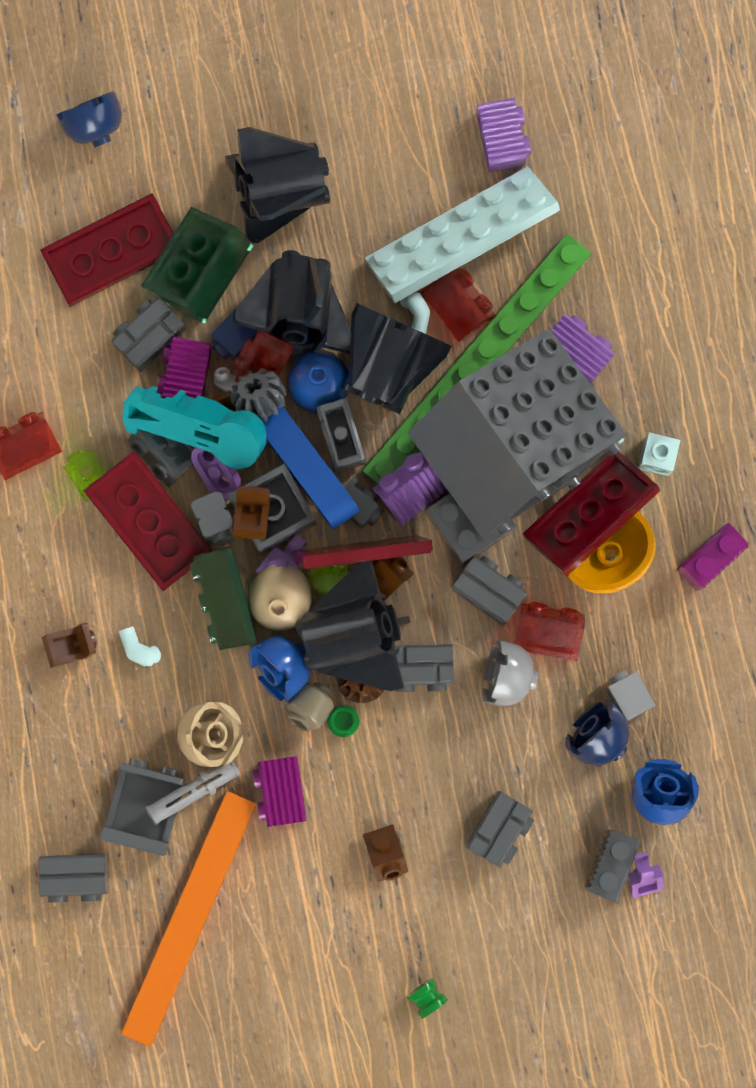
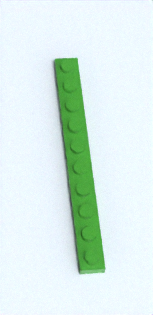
[363,233,592,485]

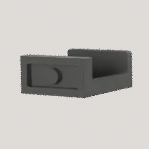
[100,758,186,856]

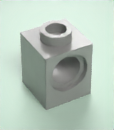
[605,670,656,721]

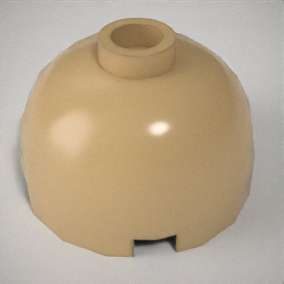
[248,565,312,631]
[177,702,243,767]

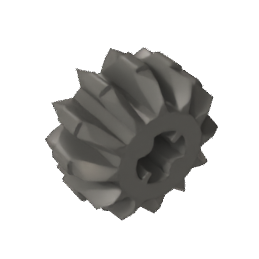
[230,367,287,422]

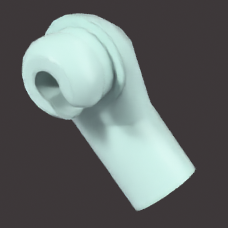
[400,292,431,334]
[119,627,161,667]

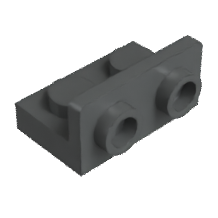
[128,429,195,487]

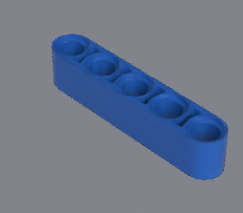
[260,407,360,530]

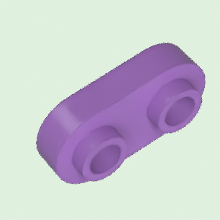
[191,447,241,500]

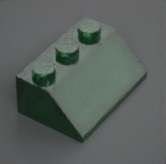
[141,207,254,324]
[190,545,257,650]

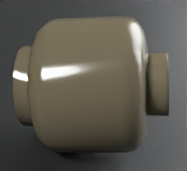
[286,682,334,732]

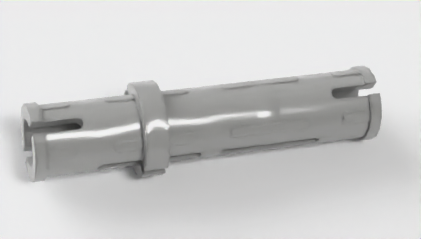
[145,760,240,825]

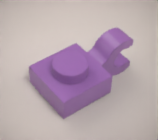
[255,534,308,573]
[628,852,664,898]

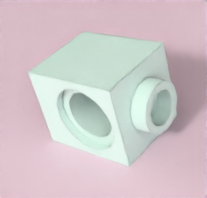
[638,432,680,477]

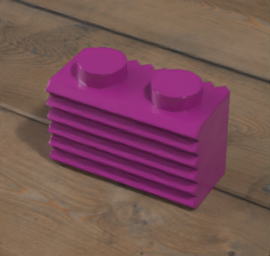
[157,337,212,399]
[677,523,749,591]
[253,756,307,827]

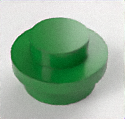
[327,705,360,737]

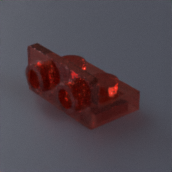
[421,268,496,342]
[233,330,294,383]
[0,412,62,480]
[514,602,585,661]

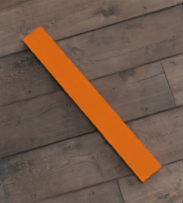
[121,791,257,1047]

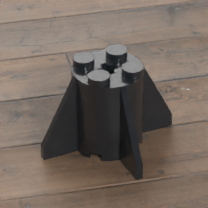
[225,127,330,245]
[233,250,351,369]
[342,303,451,414]
[296,561,411,691]

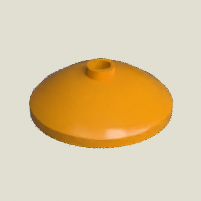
[568,512,656,593]

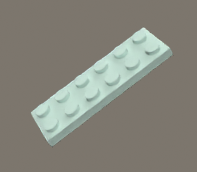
[365,166,560,303]

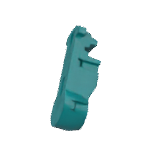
[122,386,267,469]

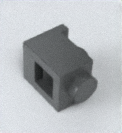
[344,477,384,529]

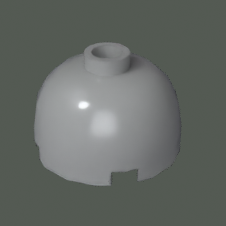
[482,640,538,706]

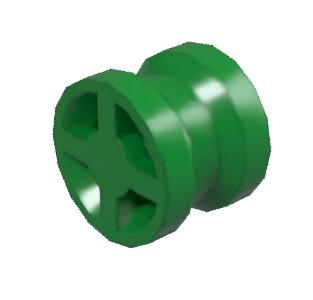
[407,978,448,1019]

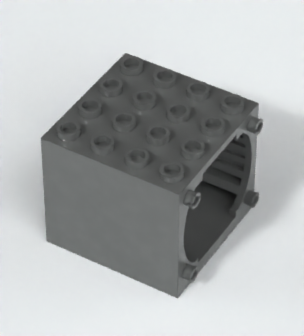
[408,328,627,539]

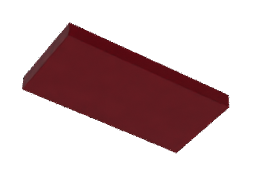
[40,193,182,307]
[83,451,213,591]
[522,452,660,577]
[292,535,433,569]

